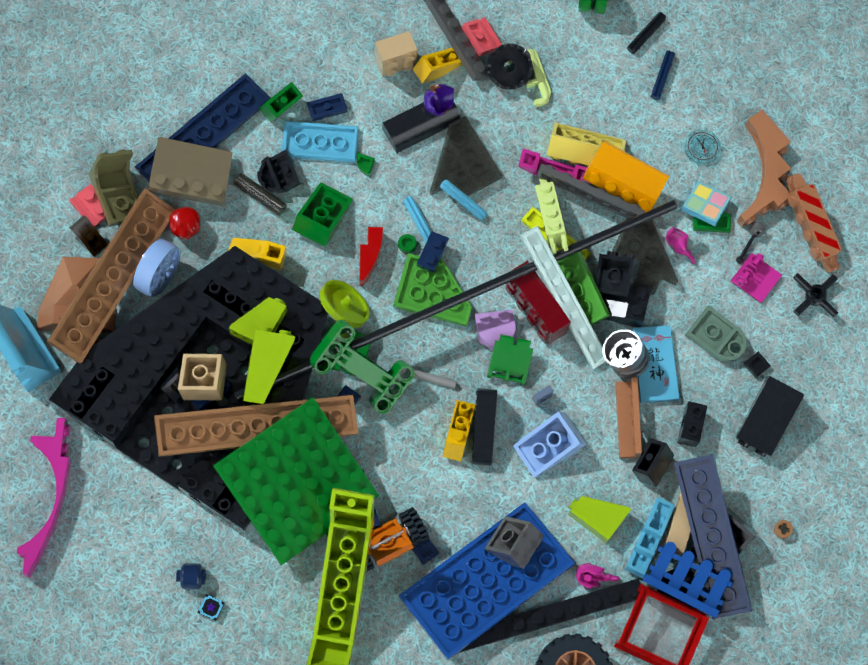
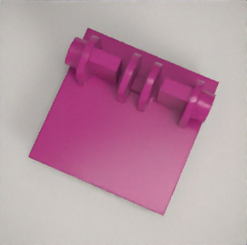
[731,253,782,303]

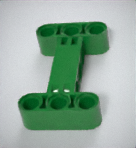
[309,320,415,414]

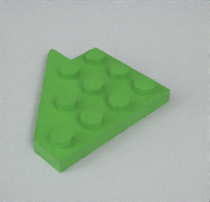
[393,253,472,327]

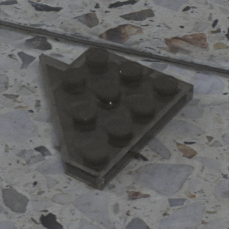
[430,116,503,204]

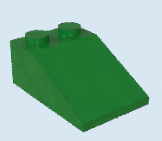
[292,182,353,247]

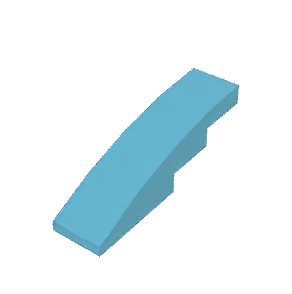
[625,497,675,578]

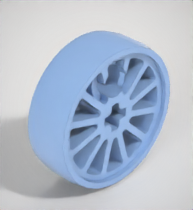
[133,239,181,297]

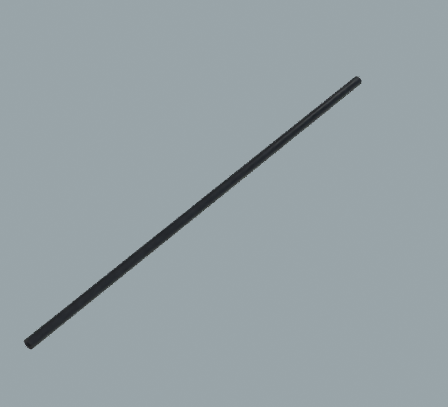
[234,200,677,401]

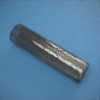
[233,172,287,216]

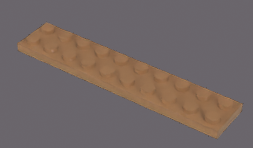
[47,188,176,364]
[154,395,358,457]

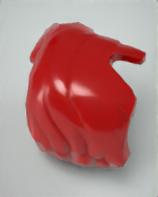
[169,207,201,240]

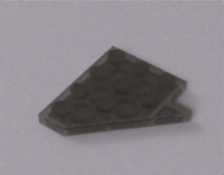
[612,218,678,295]

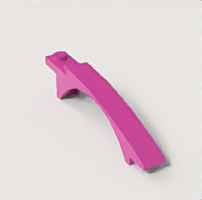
[17,418,71,577]

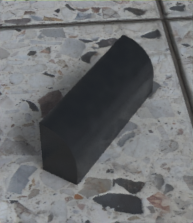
[382,102,461,154]

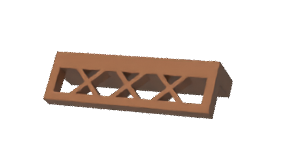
[615,377,642,458]

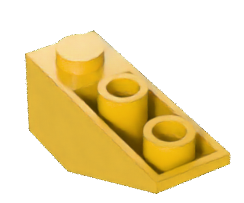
[229,238,287,271]
[442,400,476,462]

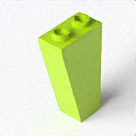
[243,327,295,404]

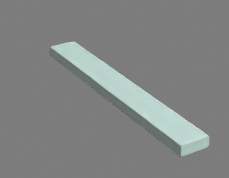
[520,226,606,369]

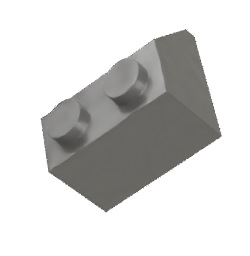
[484,516,544,569]

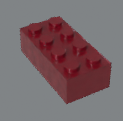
[505,260,571,345]

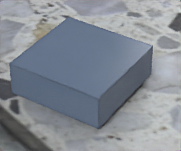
[532,385,554,405]

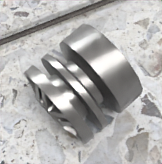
[602,330,650,378]

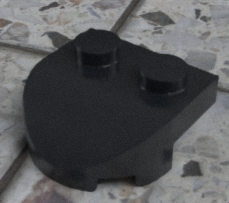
[257,149,303,193]

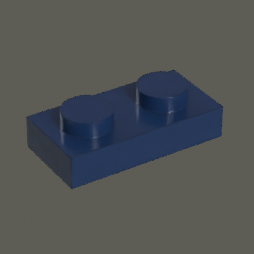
[307,93,347,122]
[417,231,449,273]

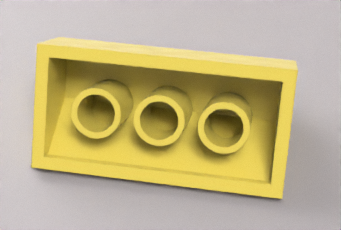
[547,122,626,166]

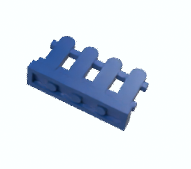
[642,542,732,618]

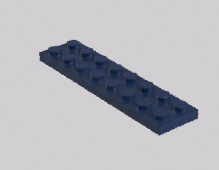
[135,73,271,195]
[674,454,753,619]

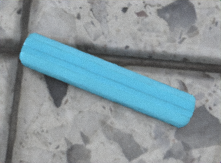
[440,180,487,220]
[404,196,431,243]

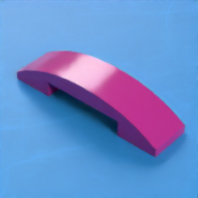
[518,149,590,184]

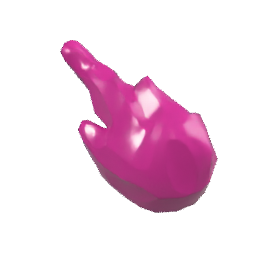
[666,227,695,264]
[576,563,620,588]

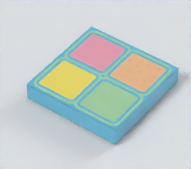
[681,181,731,226]

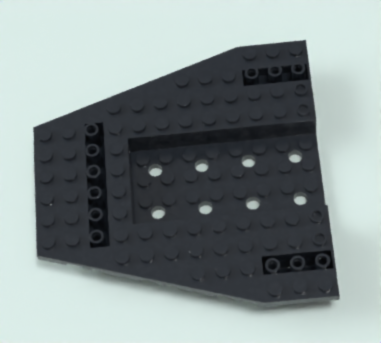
[49,246,329,531]

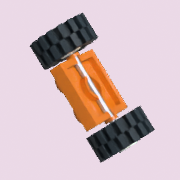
[366,507,429,572]

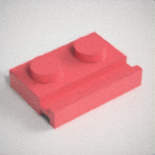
[462,17,502,57]
[69,184,106,227]

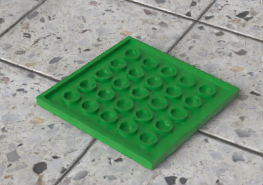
[213,397,379,566]

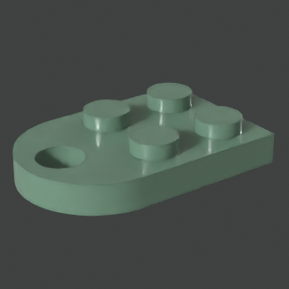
[685,305,747,362]

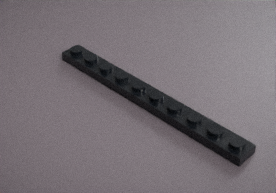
[457,578,640,654]

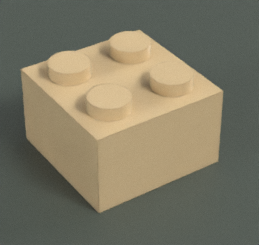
[375,31,417,77]
[178,354,227,400]

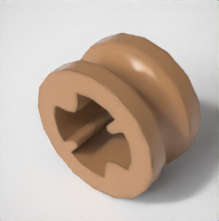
[774,520,793,539]

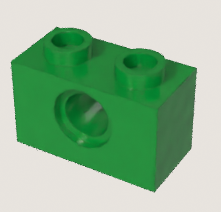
[259,82,303,122]

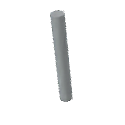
[401,368,457,389]

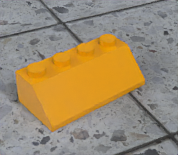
[582,140,669,213]

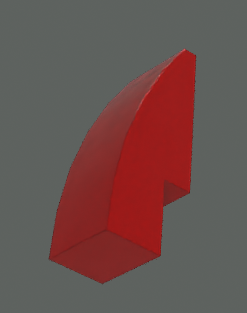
[359,227,383,286]

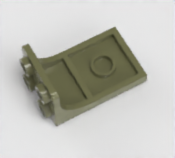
[88,149,138,227]

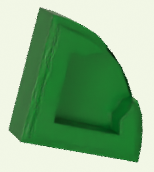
[357,153,375,176]

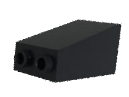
[735,376,805,457]

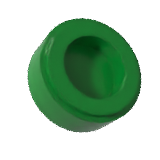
[398,234,417,254]

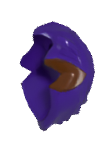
[423,84,454,117]

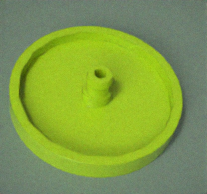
[319,280,370,328]

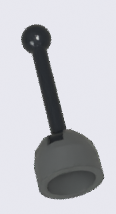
[736,222,766,263]

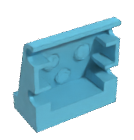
[0,305,61,392]

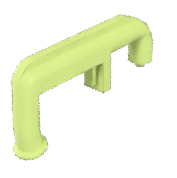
[507,49,551,108]

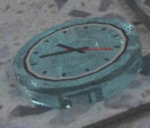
[684,129,721,165]

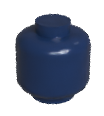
[176,563,206,590]

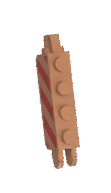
[786,173,841,273]

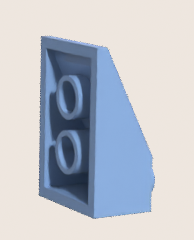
[513,412,587,478]

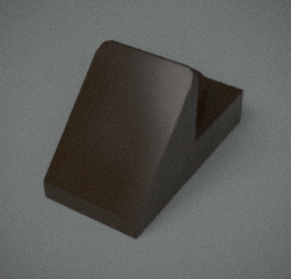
[69,215,108,257]

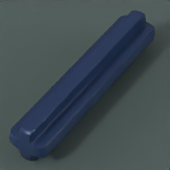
[651,50,675,100]

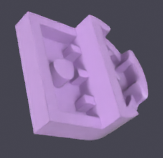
[475,310,516,351]

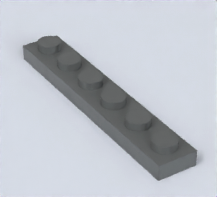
[424,0,488,81]
[537,164,645,219]

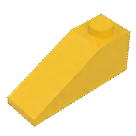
[413,48,463,84]

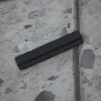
[627,12,666,54]

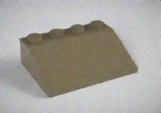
[148,137,233,206]

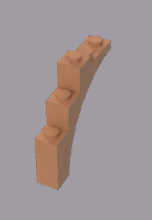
[737,110,791,227]

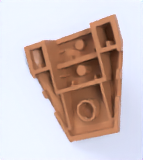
[37,257,116,332]

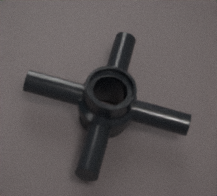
[793,273,839,318]

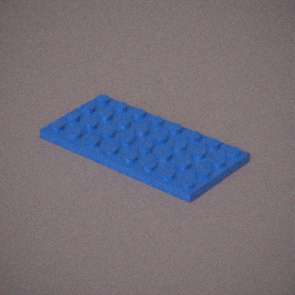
[399,502,575,660]

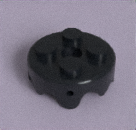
[486,43,533,90]

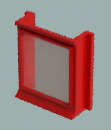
[613,584,709,665]

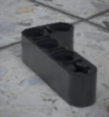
[472,388,497,466]

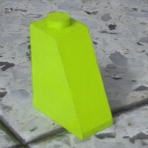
[229,297,287,345]
[568,496,631,543]

